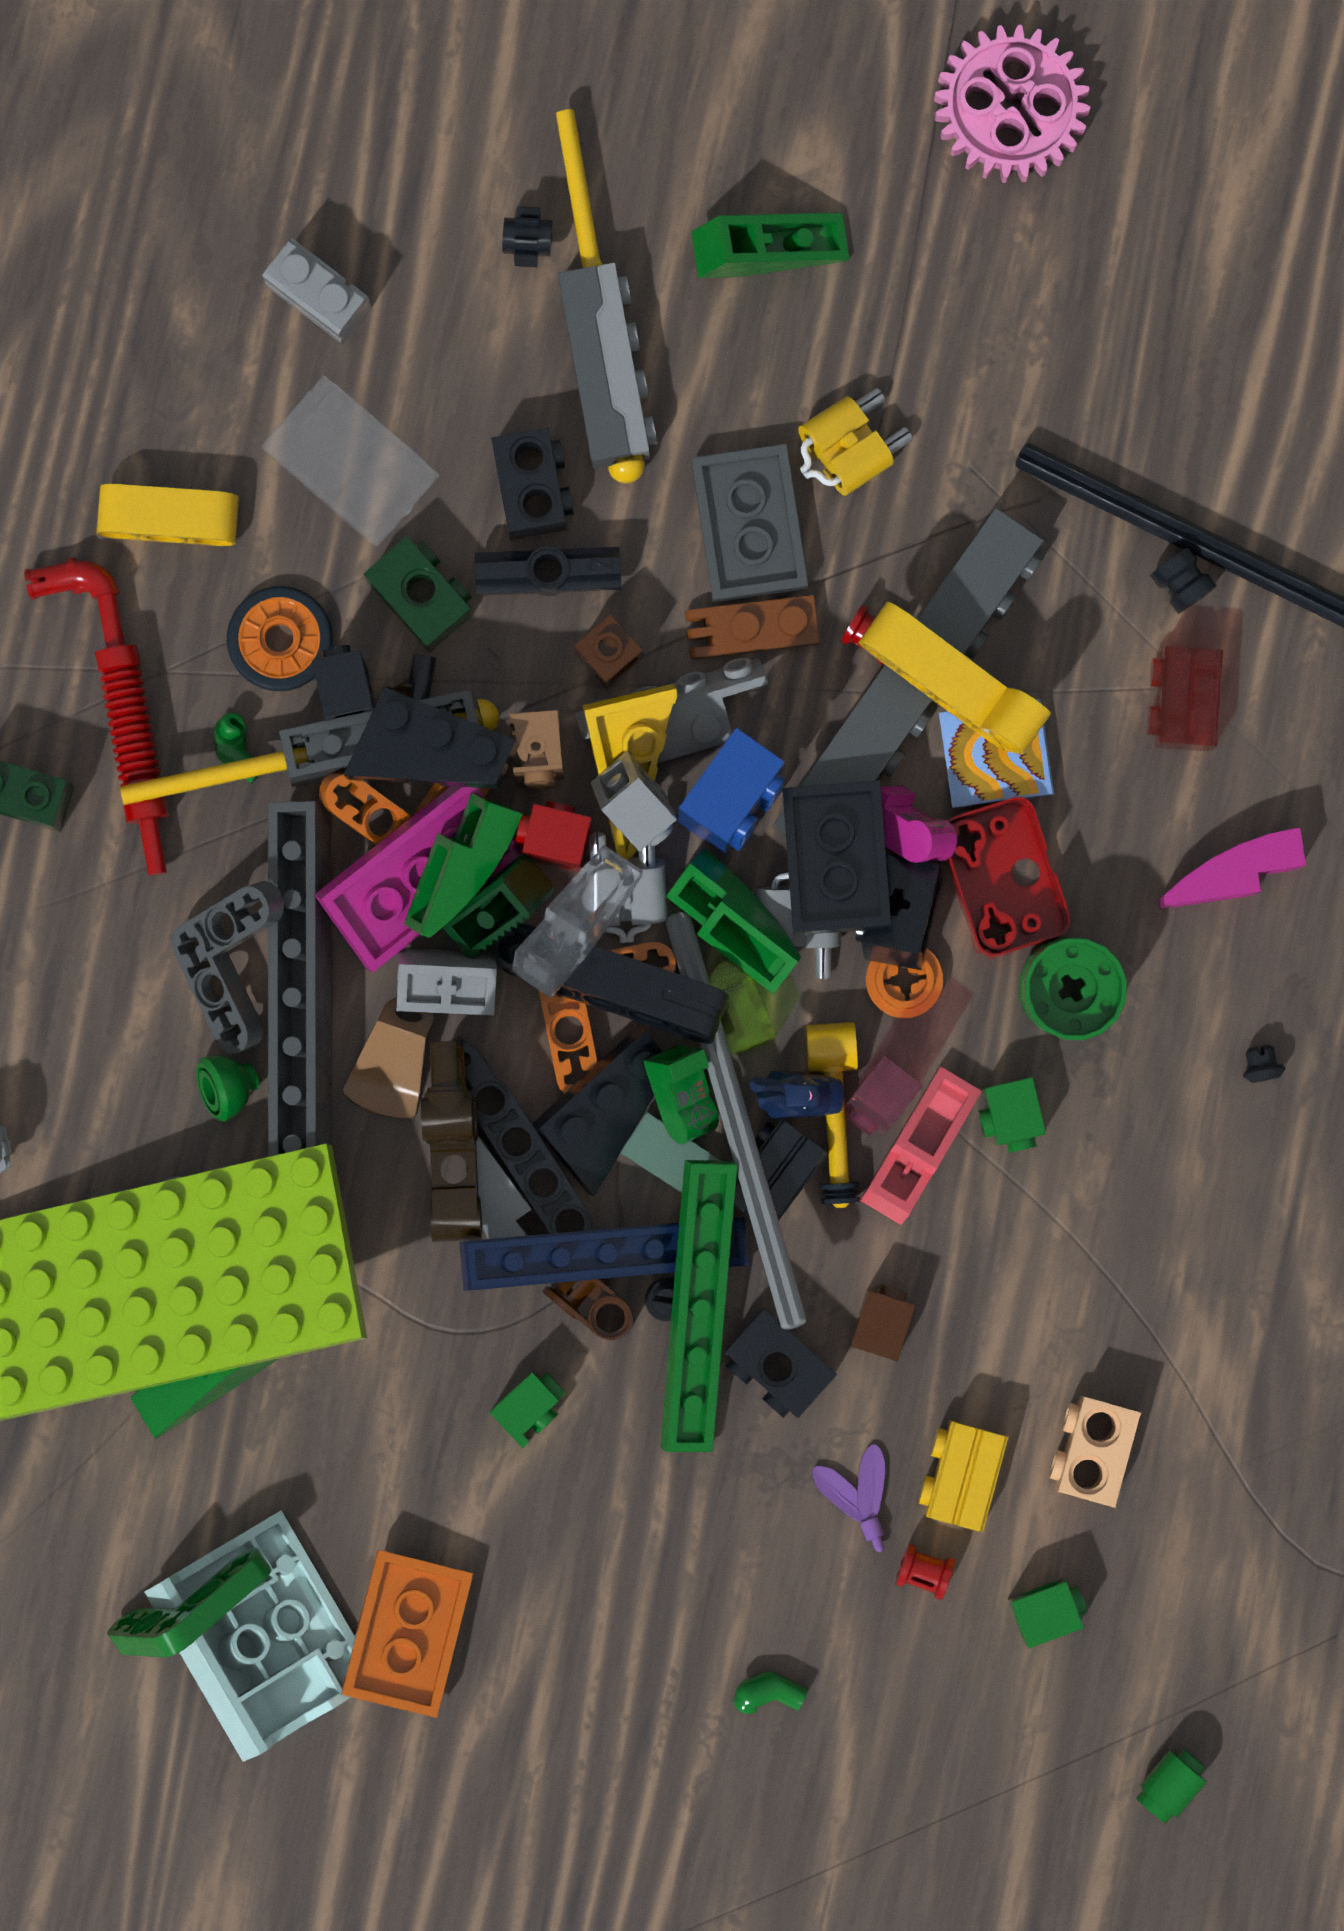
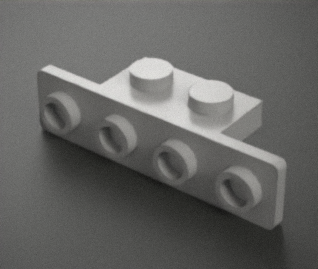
[575,658,768,764]

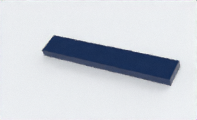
[459,1217,749,1291]

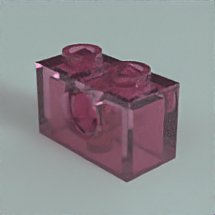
[845,1056,923,1136]

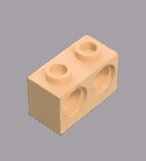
[1049,1395,1141,1508]

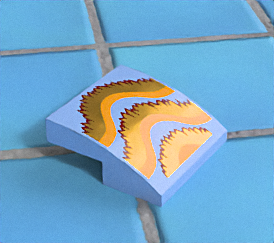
[939,699,1055,809]

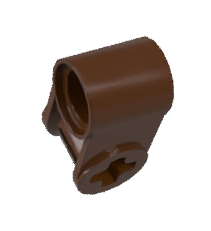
[542,1279,634,1341]

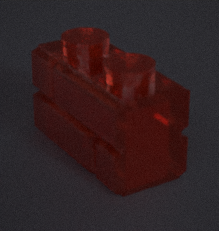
[1147,646,1223,751]

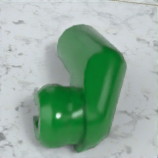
[214,712,259,785]
[733,1671,809,1715]

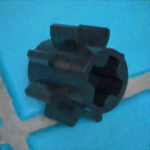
[502,206,553,268]

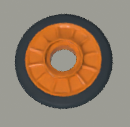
[227,586,333,691]

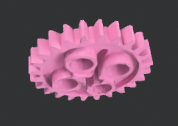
[934,25,1090,183]

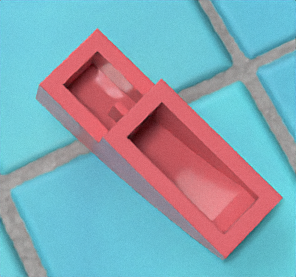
[860,1066,982,1225]

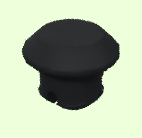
[1242,1045,1286,1083]
[645,1278,674,1321]

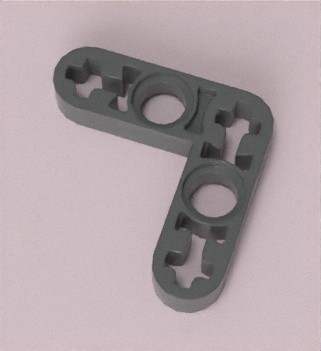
[172,881,284,1054]

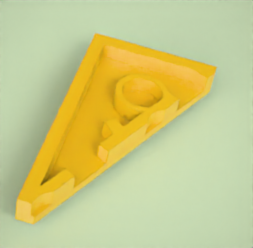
[582,684,677,862]

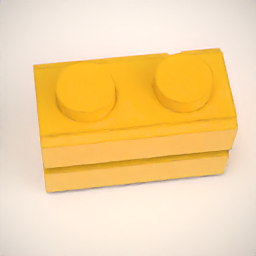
[918,1420,1008,1532]

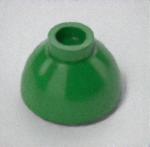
[196,1055,259,1122]

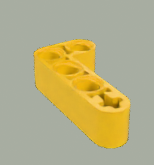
[858,602,1051,754]

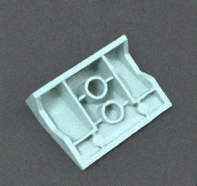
[144,1511,355,1762]

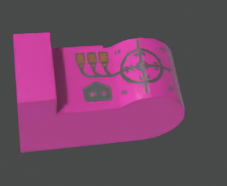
[881,786,957,863]

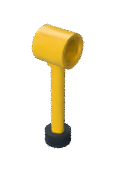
[806,1022,860,1208]

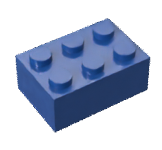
[678,728,786,856]

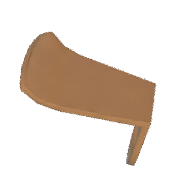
[342,998,434,1119]

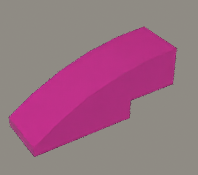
[1158,827,1306,909]

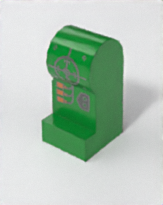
[643,1045,719,1144]

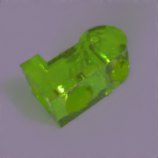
[710,961,776,1057]

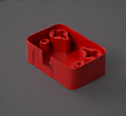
[946,797,1071,960]

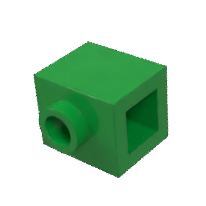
[978,1077,1046,1153]

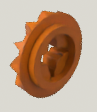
[866,948,943,1018]

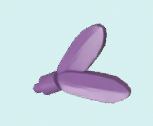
[812,1444,885,1552]

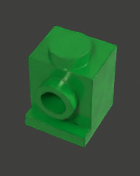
[489,1371,567,1449]

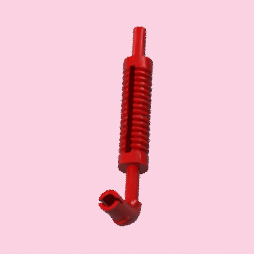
[24,557,169,876]

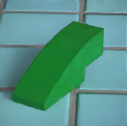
[404,793,523,938]
[666,848,801,994]

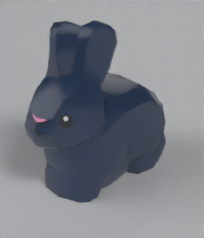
[749,1071,844,1118]

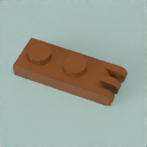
[685,595,820,660]

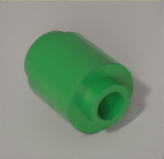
[1136,1748,1207,1824]

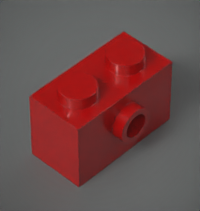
[516,801,593,873]

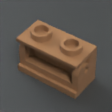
[509,710,565,790]

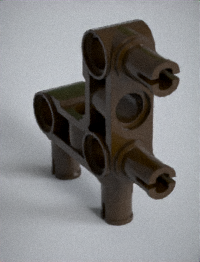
[421,1041,482,1242]

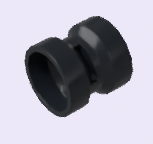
[1150,547,1217,615]

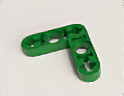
[107,1548,272,1658]

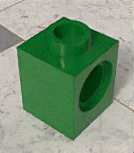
[1008,1578,1088,1649]

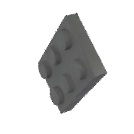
[691,444,808,603]

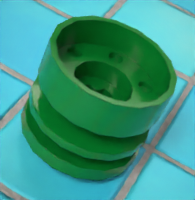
[1018,937,1127,1040]

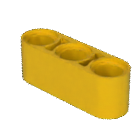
[96,484,239,546]

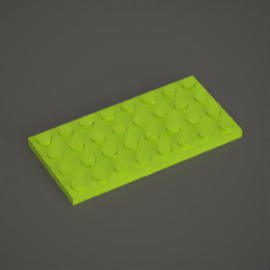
[0,1144,368,1421]

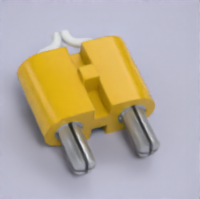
[798,388,913,496]

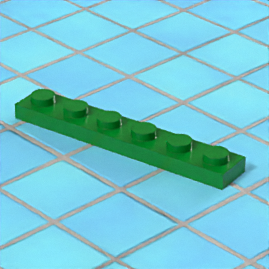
[660,1160,737,1452]

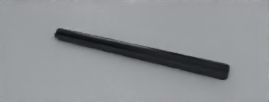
[1015,443,1344,628]

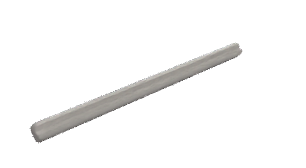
[665,911,807,1329]

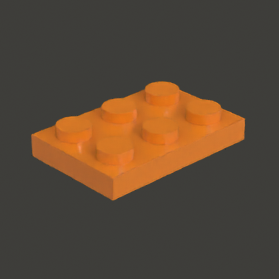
[341,1550,473,1718]

